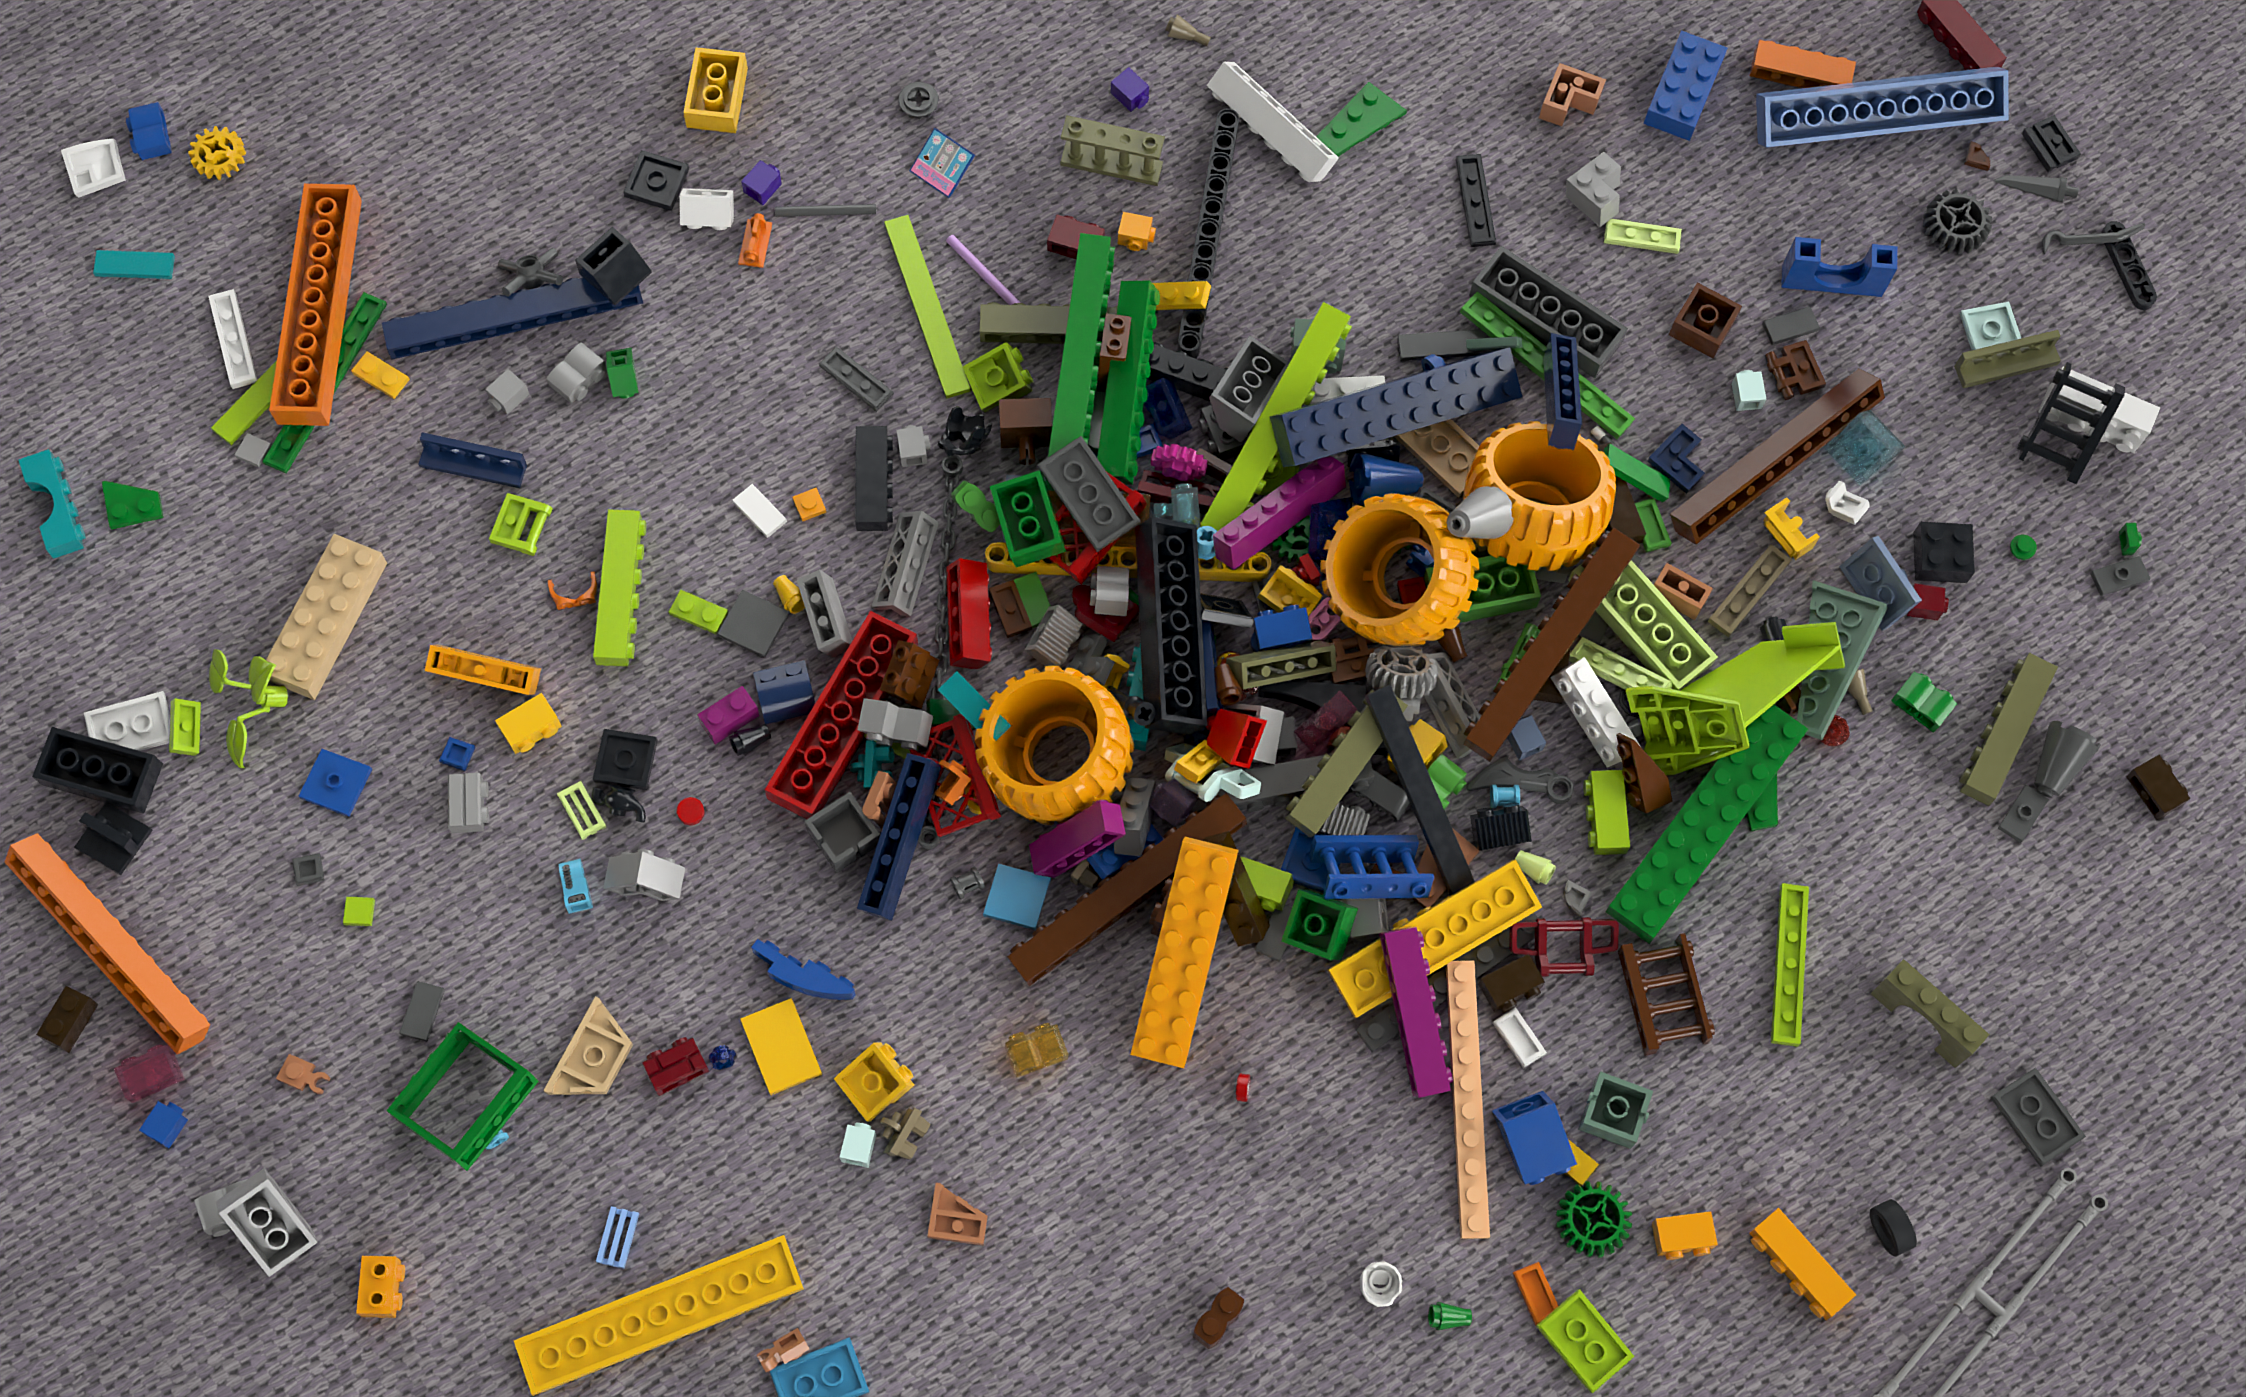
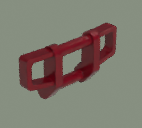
[1509,917,1619,977]

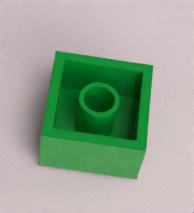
[1281,890,1358,960]

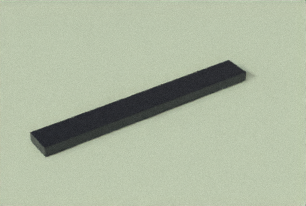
[1364,684,1475,895]

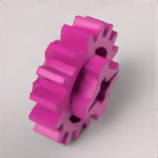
[1151,444,1207,481]

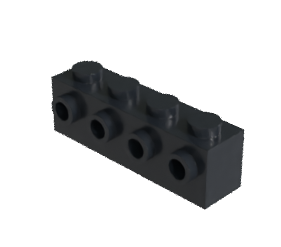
[1147,342,1228,401]

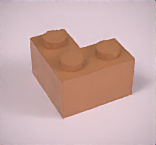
[1539,63,1606,126]

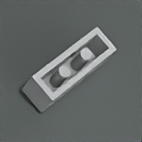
[797,569,853,658]

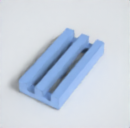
[596,1206,639,1269]

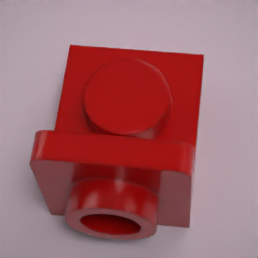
[1291,553,1321,587]

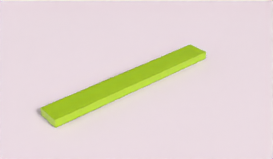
[884,215,971,399]

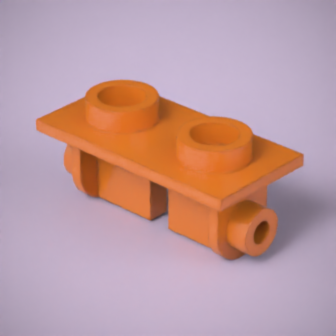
[738,213,773,268]

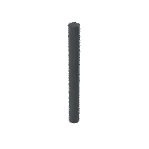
[775,204,876,217]

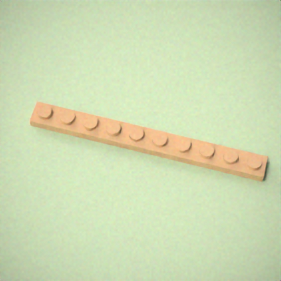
[1446,961,1490,1239]

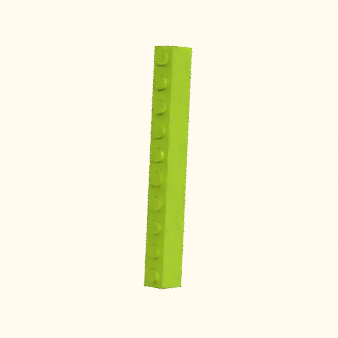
[1200,302,1352,531]

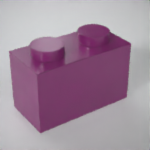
[697,686,760,744]

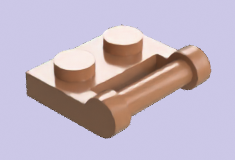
[862,771,897,832]

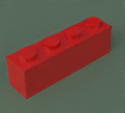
[946,558,992,669]

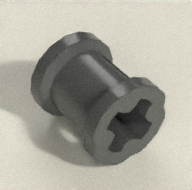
[950,866,985,900]

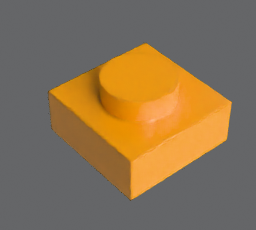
[792,488,826,522]

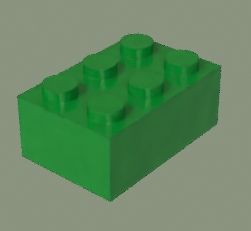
[990,470,1066,568]

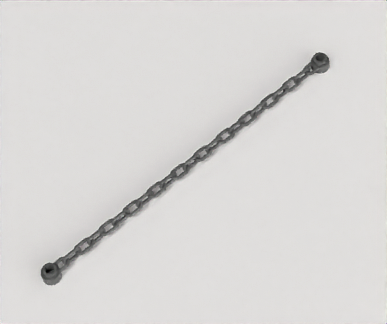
[918,454,963,850]

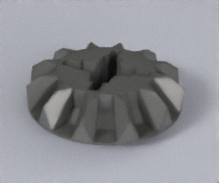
[899,82,939,119]

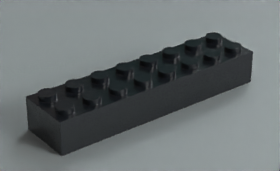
[1135,517,1208,735]

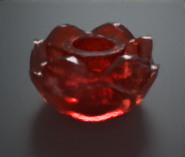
[1820,715,1850,747]

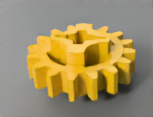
[188,126,246,180]

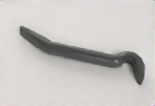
[2042,223,2145,254]

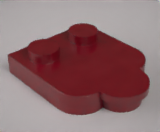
[1072,585,1139,642]

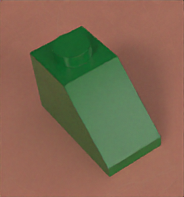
[606,348,639,399]

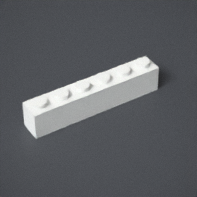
[1207,62,1339,182]

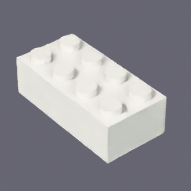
[2038,366,2160,453]

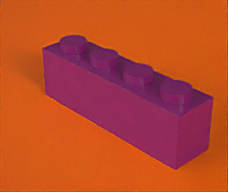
[1029,800,1126,878]

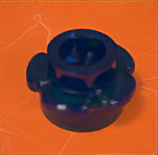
[708,1045,736,1070]

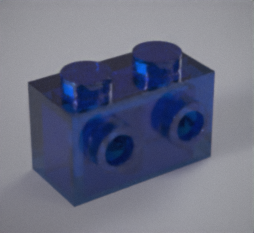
[1144,378,1193,439]

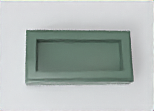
[1466,337,1522,351]

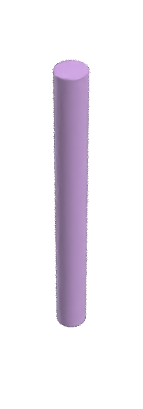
[946,235,1021,305]

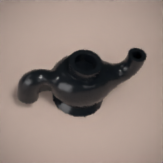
[591,785,646,823]

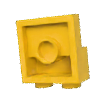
[834,1042,914,1122]

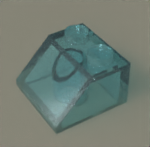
[1825,410,1906,485]

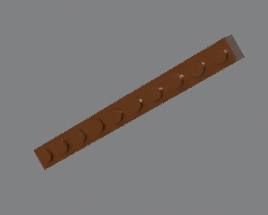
[1670,368,1885,545]
[1463,528,1640,762]
[1007,793,1247,987]

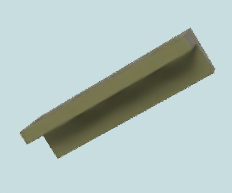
[1954,330,2061,388]

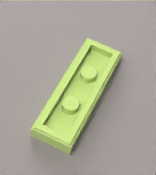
[1604,219,1682,254]

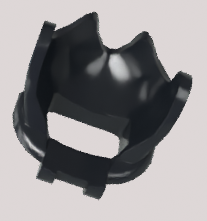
[938,406,993,456]

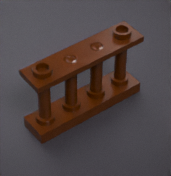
[1618,933,1715,1056]

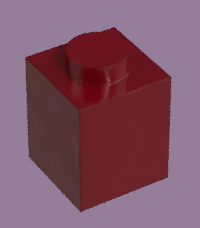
[1907,583,1949,621]

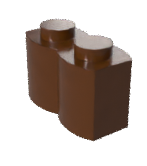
[1193,1287,1244,1349]

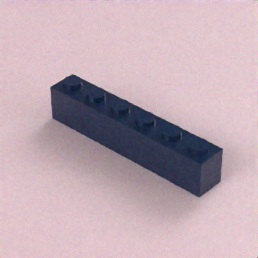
[1543,333,1582,450]
[857,753,942,921]

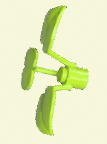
[209,649,288,768]

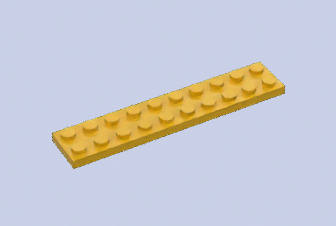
[513,1235,804,1396]

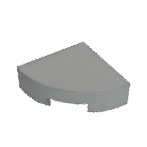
[1564,880,1592,917]

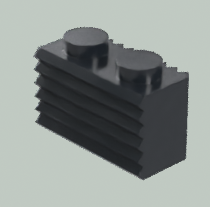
[1470,803,1532,851]

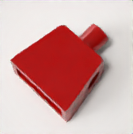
[1206,709,1267,769]

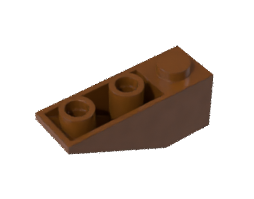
[1616,733,1673,813]

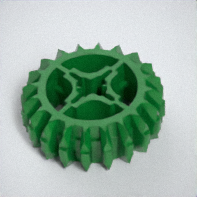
[1556,1181,1632,1258]

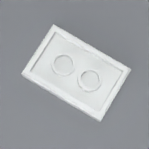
[84,691,170,751]

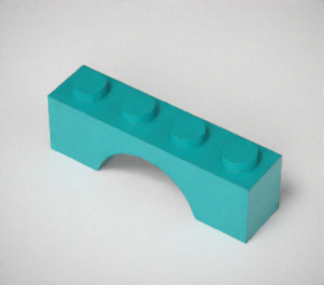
[18,449,86,559]

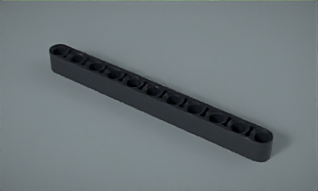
[1177,108,1239,359]

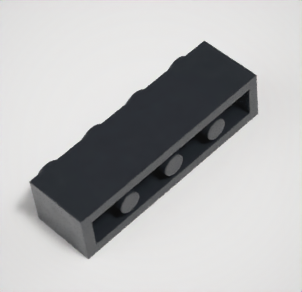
[855,426,893,531]

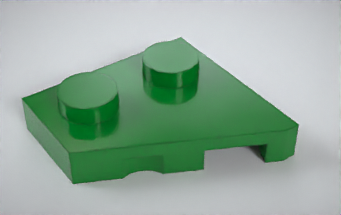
[102,481,164,530]

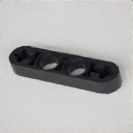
[2101,221,2157,310]

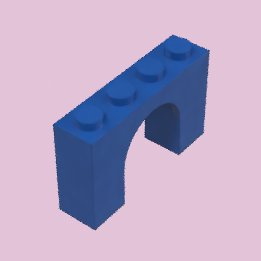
[1781,237,1898,297]

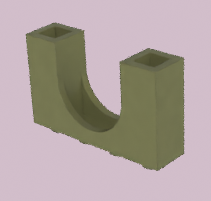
[1871,959,1990,1068]

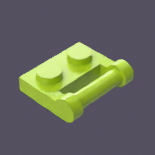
[489,493,553,556]

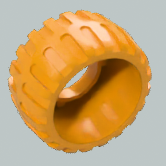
[1463,421,1616,571]
[1320,493,1479,646]
[975,665,1134,826]

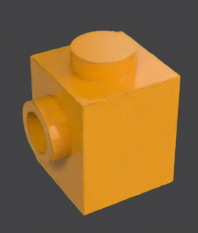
[1117,212,1156,251]

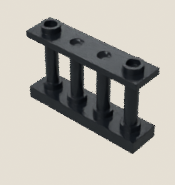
[2017,362,2125,484]

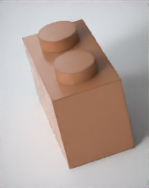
[1654,563,1713,620]

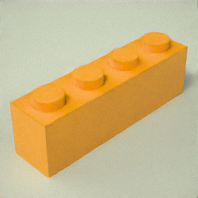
[1749,1208,1856,1320]

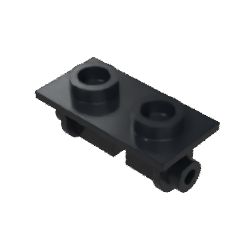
[1346,439,1400,467]

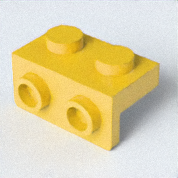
[1257,565,1323,616]

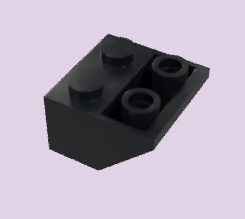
[575,227,652,306]

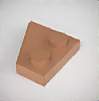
[927,1183,988,1246]

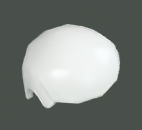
[1360,1261,1402,1307]

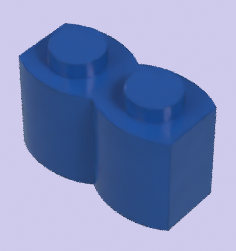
[126,102,172,160]

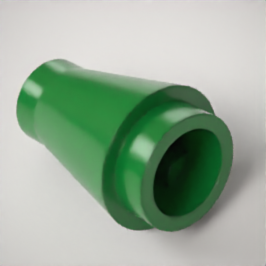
[1428,1302,1472,1330]

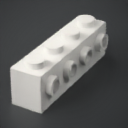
[1550,657,1641,767]

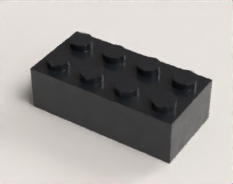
[32,727,163,814]

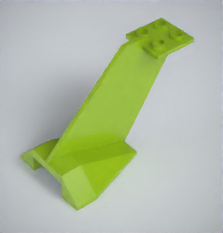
[1626,622,1845,775]

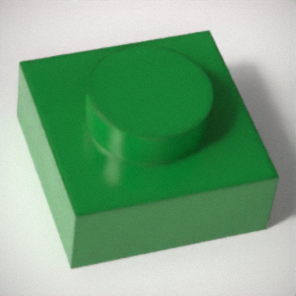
[2119,523,2142,556]

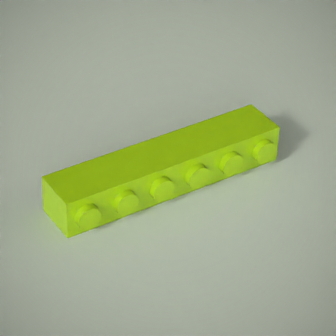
[593,509,646,667]

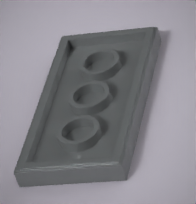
[1037,436,1141,552]

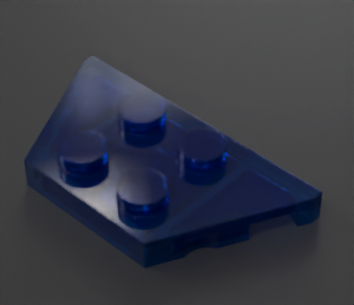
[1308,497,1353,577]

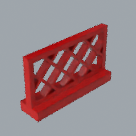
[1048,472,1147,585]
[909,714,1002,837]

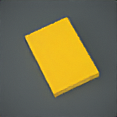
[740,998,822,1096]

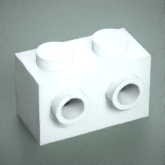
[679,188,734,230]

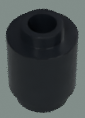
[1760,616,1787,641]

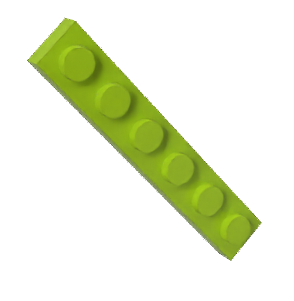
[1771,883,1809,1047]

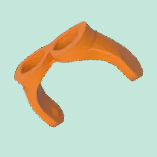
[548,571,597,610]

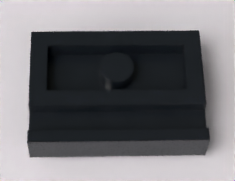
[2021,115,2081,173]

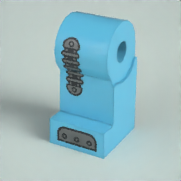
[559,859,593,914]

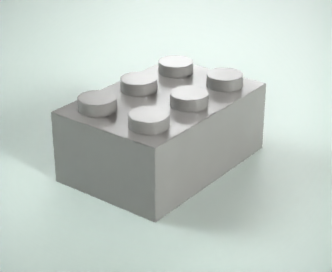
[216,1168,318,1277]

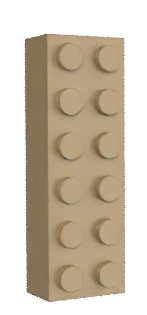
[266,534,387,700]

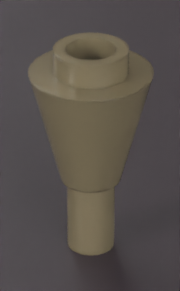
[1165,14,1211,46]
[1847,669,1873,715]

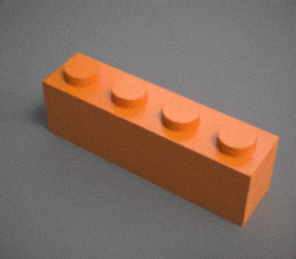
[1750,40,1856,88]

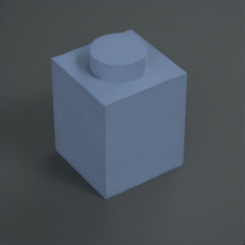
[1507,715,1546,761]

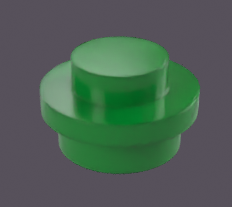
[2010,534,2037,560]

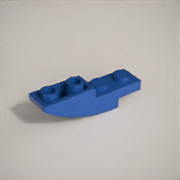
[751,939,856,1000]

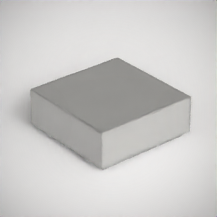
[235,433,272,467]

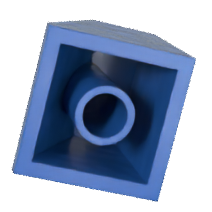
[1492,1091,1577,1185]

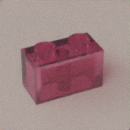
[1294,690,1358,752]
[114,1044,185,1103]

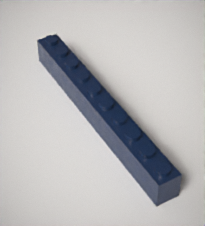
[382,278,643,360]

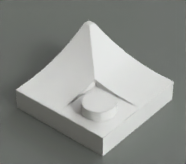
[61,139,126,198]

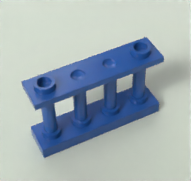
[1309,835,1434,899]

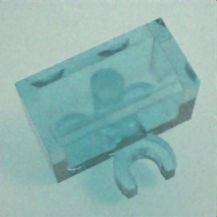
[1154,484,1200,528]

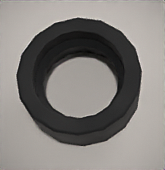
[1870,1199,1917,1257]

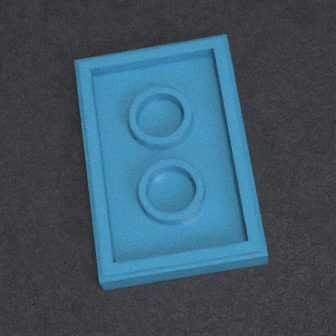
[770,1337,869,1397]

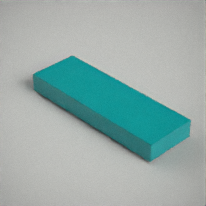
[93,250,175,279]
[938,671,1011,740]

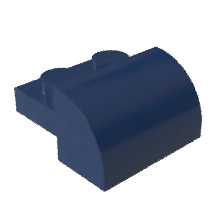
[753,660,815,725]

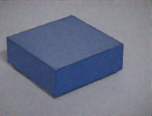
[439,737,476,771]

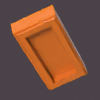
[1512,1262,1558,1326]

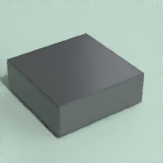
[292,853,325,886]

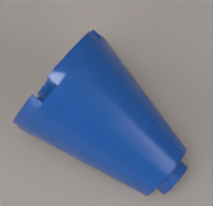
[1349,453,1424,505]

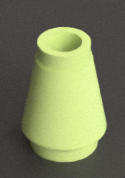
[1515,850,1556,885]

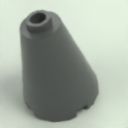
[2034,721,2101,798]

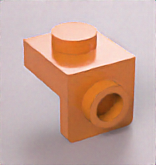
[935,759,971,805]

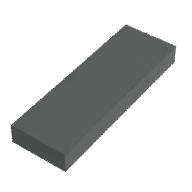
[819,346,894,412]

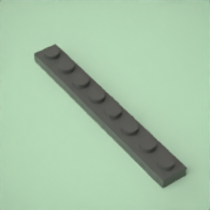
[1356,913,1538,1053]

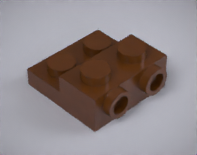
[880,640,940,709]

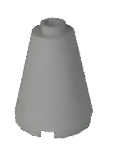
[1447,486,1514,539]

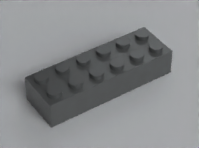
[1469,246,1628,378]

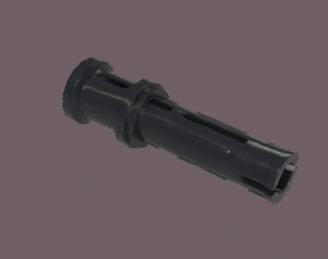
[1107,685,1156,726]

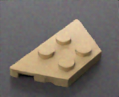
[544,997,633,1095]

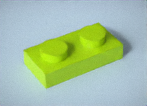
[669,589,729,635]
[169,698,201,756]

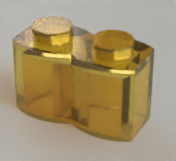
[1005,1023,1069,1078]

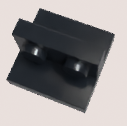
[74,802,153,875]

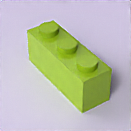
[1583,770,1630,855]

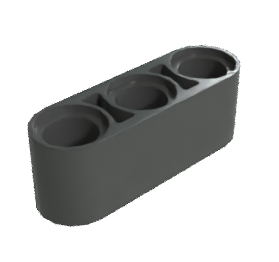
[1349,770,1410,822]

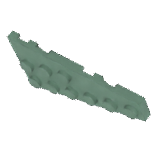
[1797,580,1887,740]

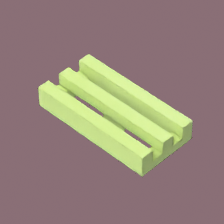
[557,781,606,840]

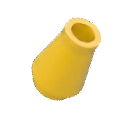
[773,575,805,614]

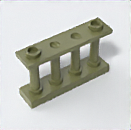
[1060,115,1165,186]

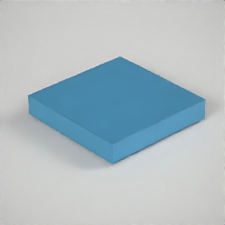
[983,863,1051,930]

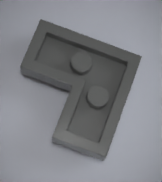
[1068,634,1115,686]

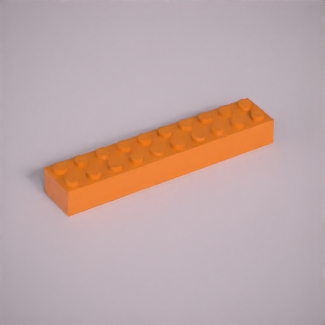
[269,183,362,426]

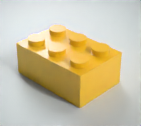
[683,47,748,133]

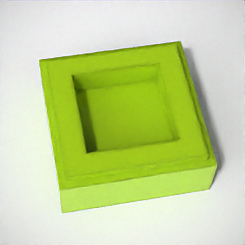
[343,897,375,926]

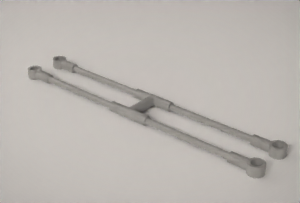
[1872,1168,2108,1397]

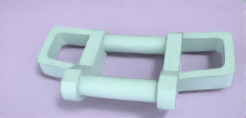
[1164,743,1261,802]

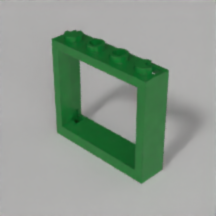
[386,1022,539,1171]

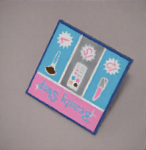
[909,128,975,198]

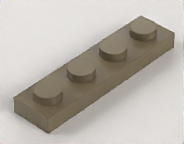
[1708,544,1792,638]

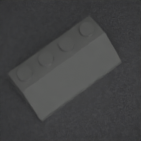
[1209,335,1290,443]

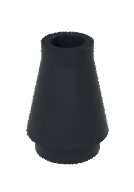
[729,724,771,756]

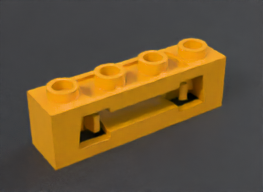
[425,645,541,695]

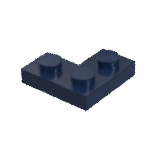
[1647,424,1705,494]

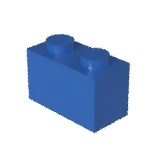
[1253,605,1312,652]

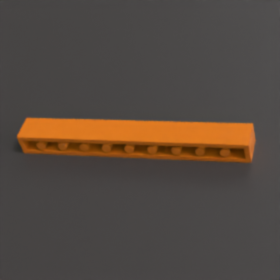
[4,833,210,1055]

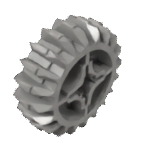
[1365,645,1438,700]

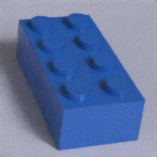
[1643,30,1728,141]

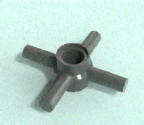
[498,248,563,296]

